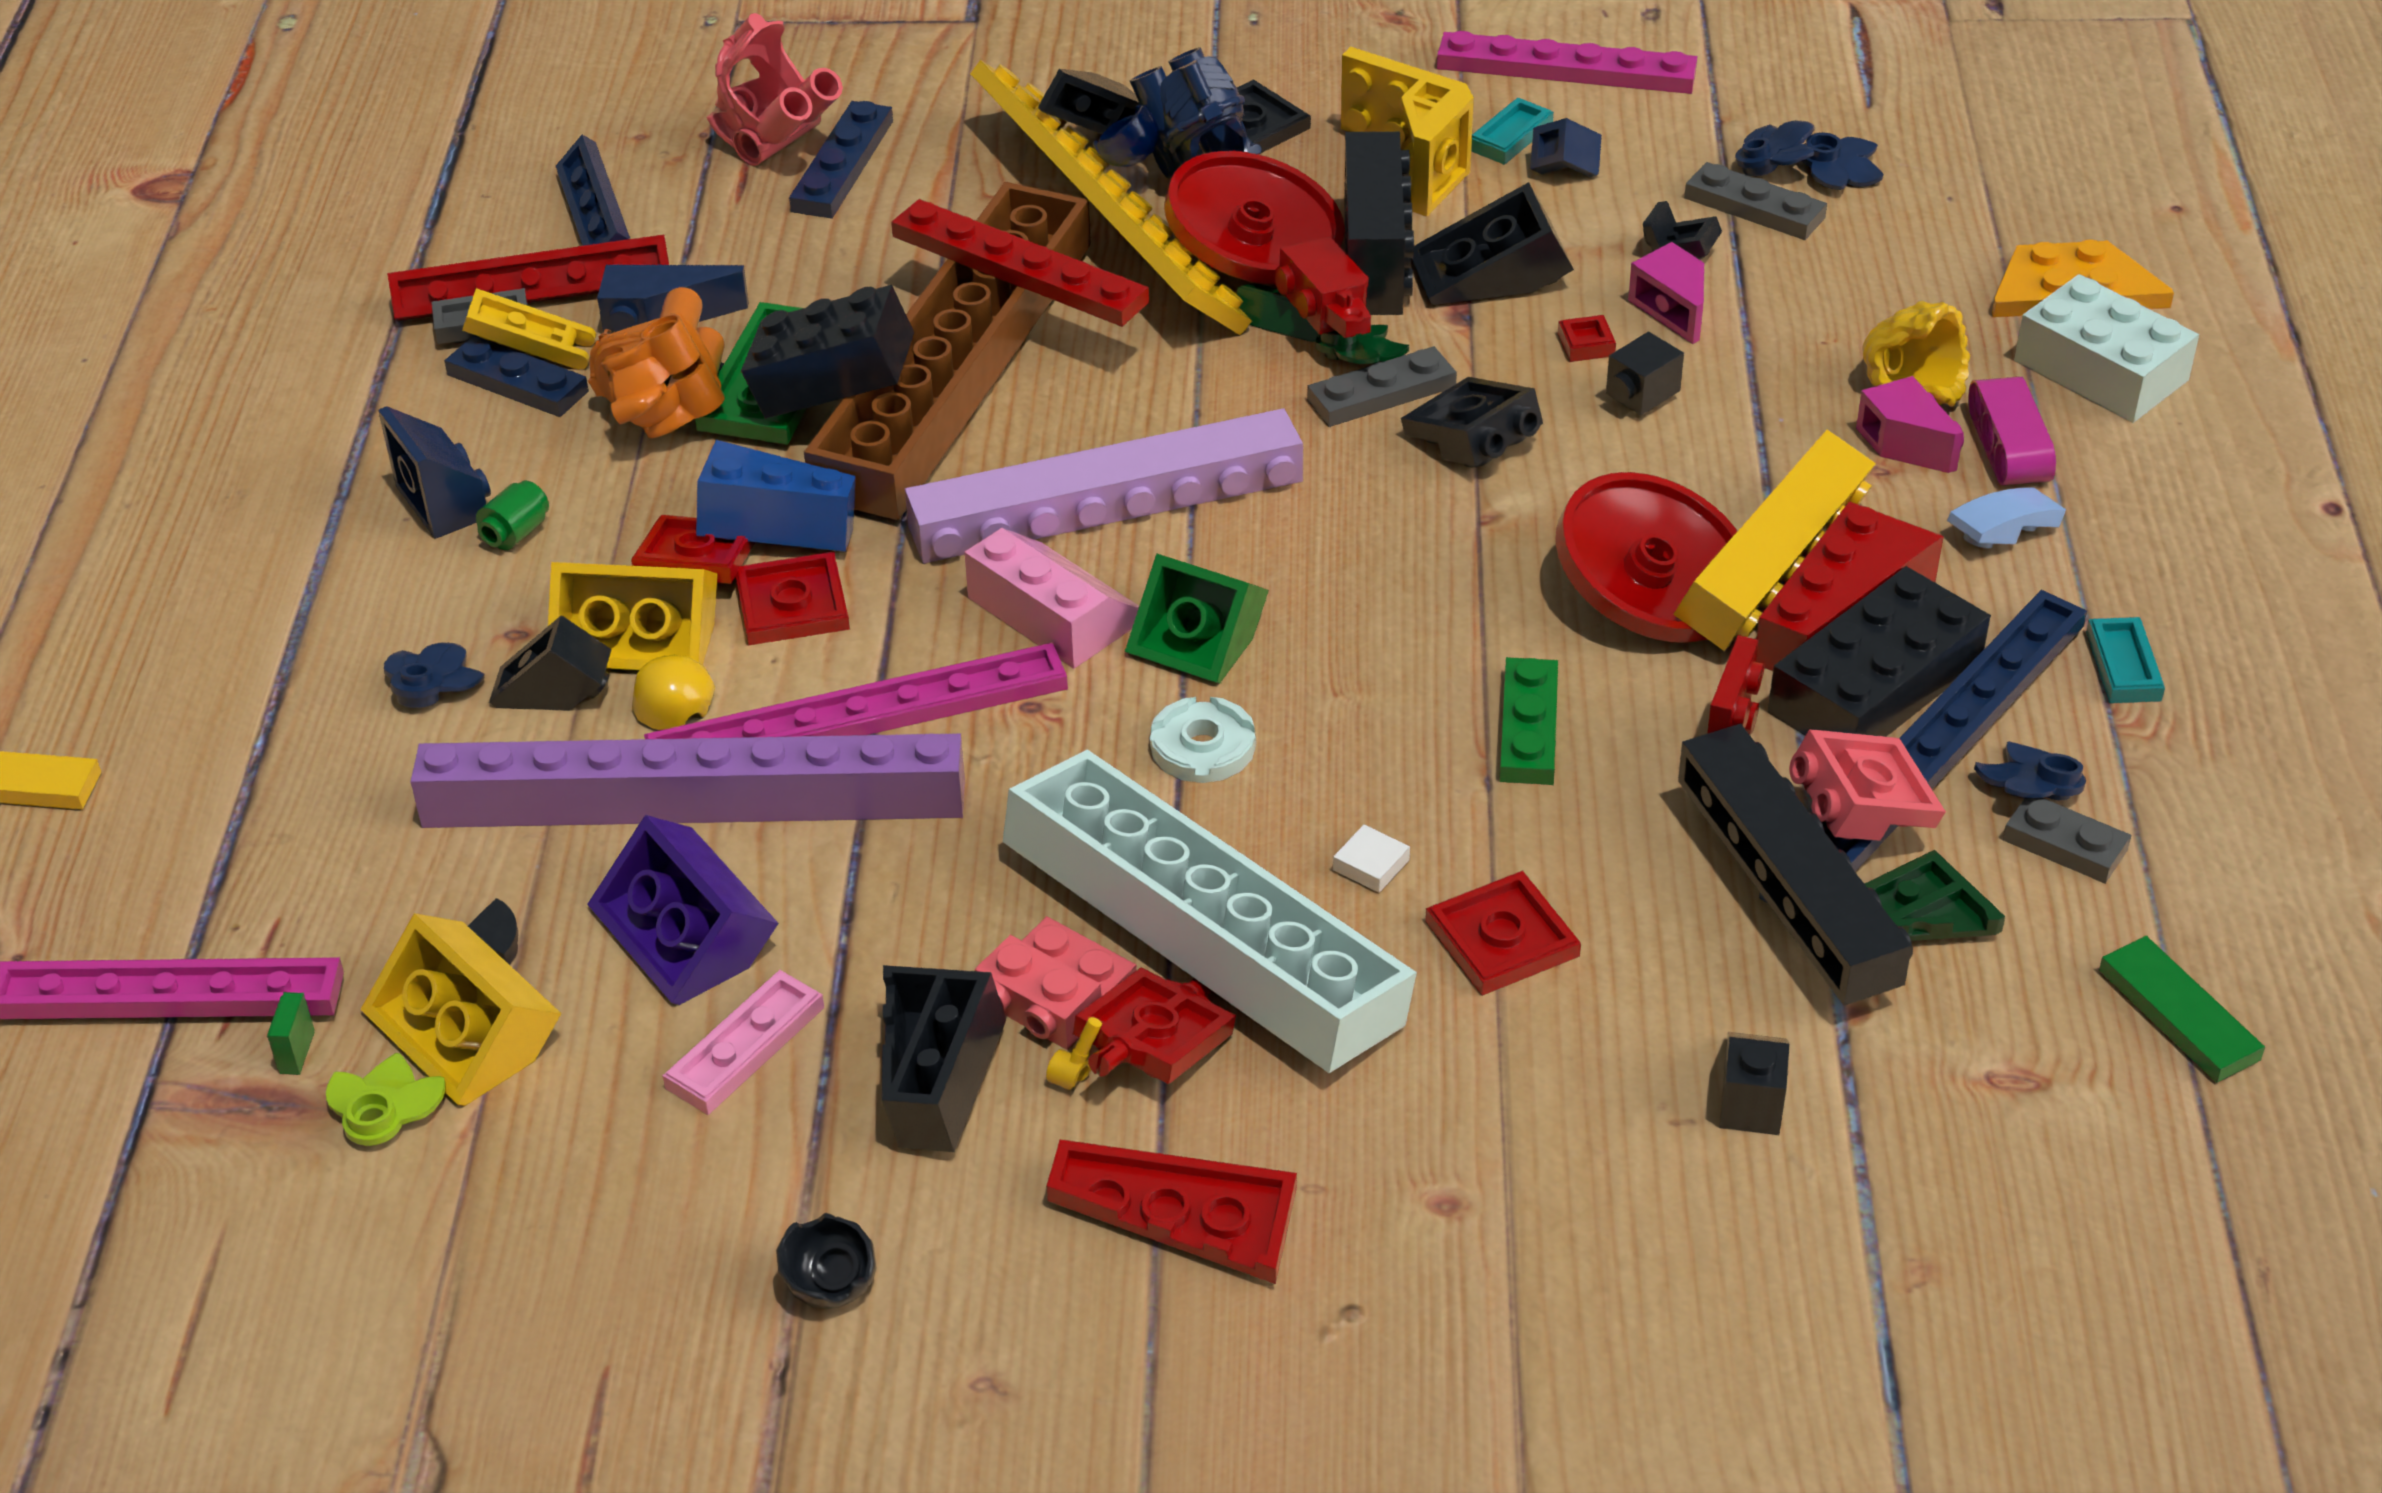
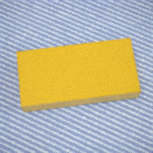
[0,751,101,810]

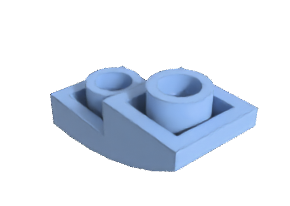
[1947,488,2066,548]

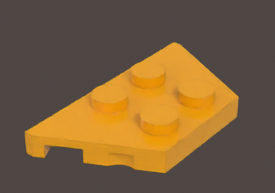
[1992,239,2174,318]

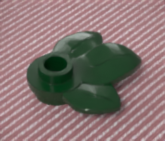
[1315,325,1409,364]

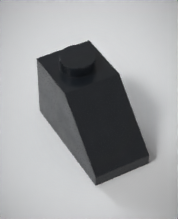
[489,615,612,711]
[1719,1032,1790,1135]

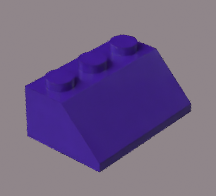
[587,815,779,1005]

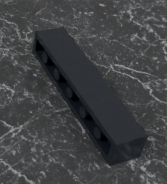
[1678,723,1913,1006]

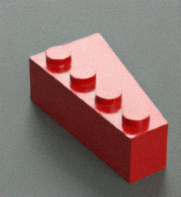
[1756,501,1944,671]

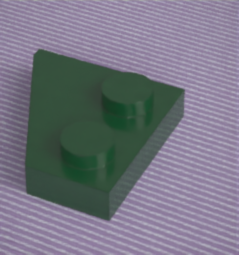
[1864,850,2005,941]

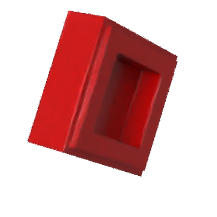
[1558,315,1616,362]

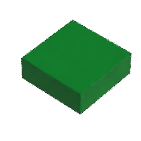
[267,992,315,1075]

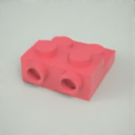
[1789,729,1946,841]
[975,916,1137,1050]

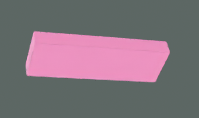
[662,970,824,1115]

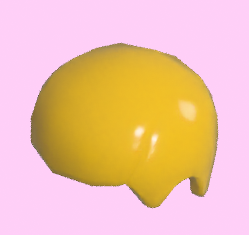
[632,654,715,730]

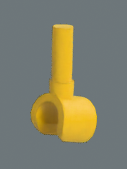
[1046,1017,1102,1090]

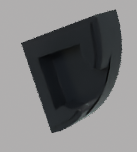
[468,898,519,965]

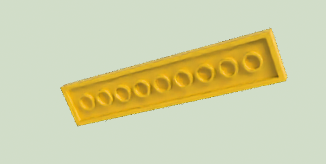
[970,60,1252,336]

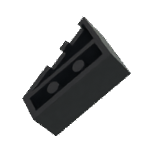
[882,965,1006,1152]

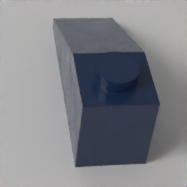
[597,265,749,333]

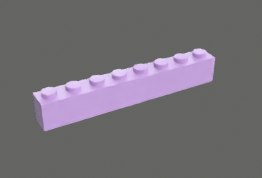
[905,408,1303,564]

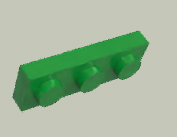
[1500,657,1558,785]

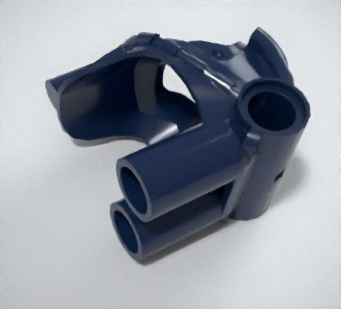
[1130,47,1262,179]

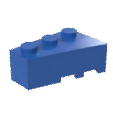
[696,440,855,552]

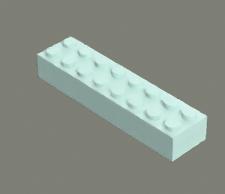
[1003,749,1417,1073]

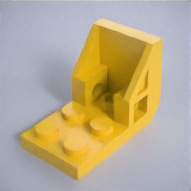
[1341,47,1474,217]

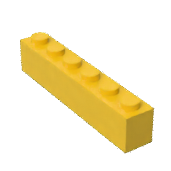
[1673,429,1876,651]

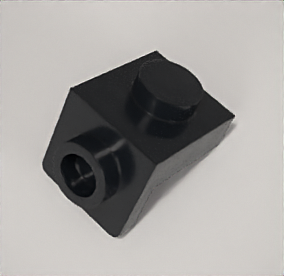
[1643,201,1722,260]

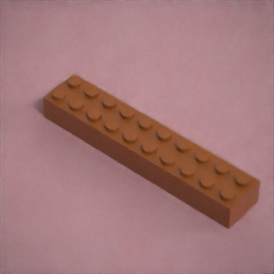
[804,182,1091,520]

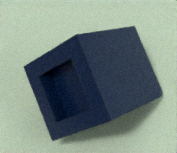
[1530,118,1602,177]

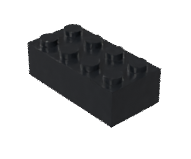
[1344,131,1414,315]
[1767,566,1991,737]

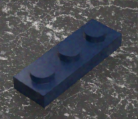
[444,335,589,417]

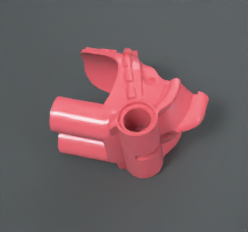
[706,13,843,166]

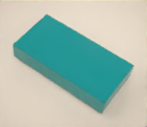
[1471,98,1554,165]
[2086,617,2165,703]

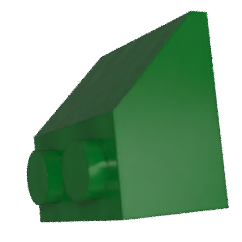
[1124,553,1269,683]

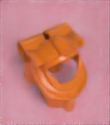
[588,287,725,438]

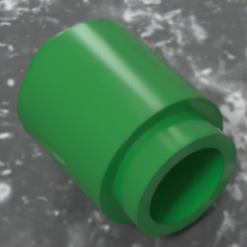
[476,480,549,550]

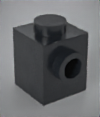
[1606,331,1684,415]

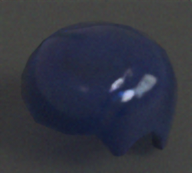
[1093,105,1159,167]

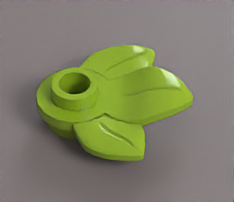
[325,1053,446,1146]

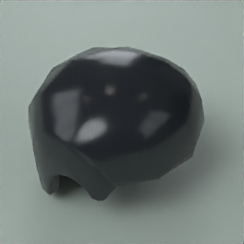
[776,1213,877,1309]

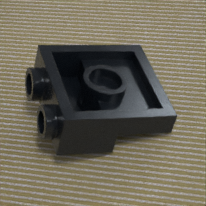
[1400,377,1543,468]

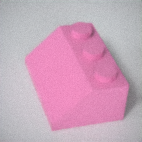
[964,528,1139,669]

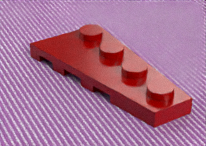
[1046,1139,1297,1284]

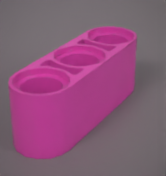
[1968,377,2056,485]

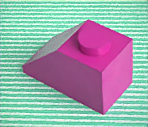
[1628,242,1704,344]

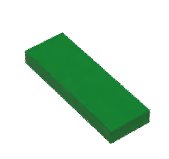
[2099,935,2265,1083]

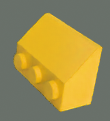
[548,562,717,670]
[360,913,562,1106]

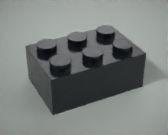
[741,284,915,419]

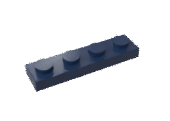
[789,101,893,219]
[555,134,630,246]

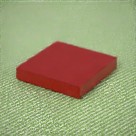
[631,515,756,584]
[735,552,850,646]
[1425,871,1581,996]

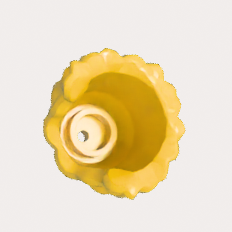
[1862,301,1970,407]

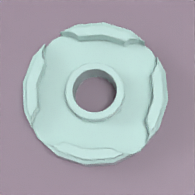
[1150,697,1256,783]

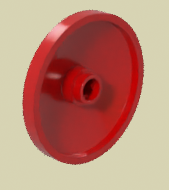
[1164,151,1345,285]
[1555,472,1737,643]

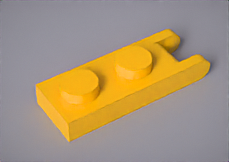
[462,288,596,370]

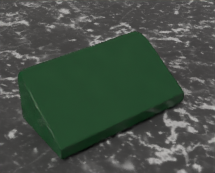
[1237,283,1320,342]

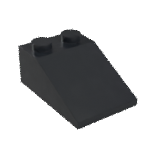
[1412,182,1574,305]

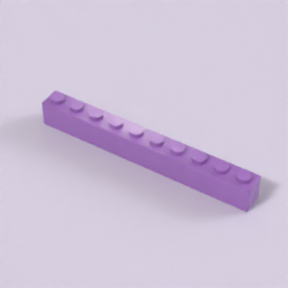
[410,733,965,828]

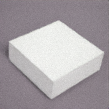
[1333,825,1410,893]

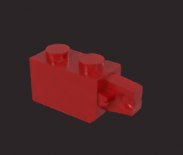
[1275,237,1371,338]

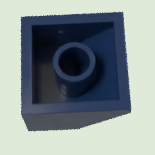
[378,406,491,539]

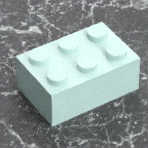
[2014,274,2200,423]

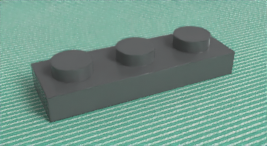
[1684,162,1827,240]
[1307,346,1457,427]

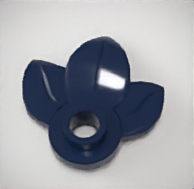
[1735,120,1815,176]
[1802,132,1884,190]
[384,642,485,708]
[1974,741,2086,800]

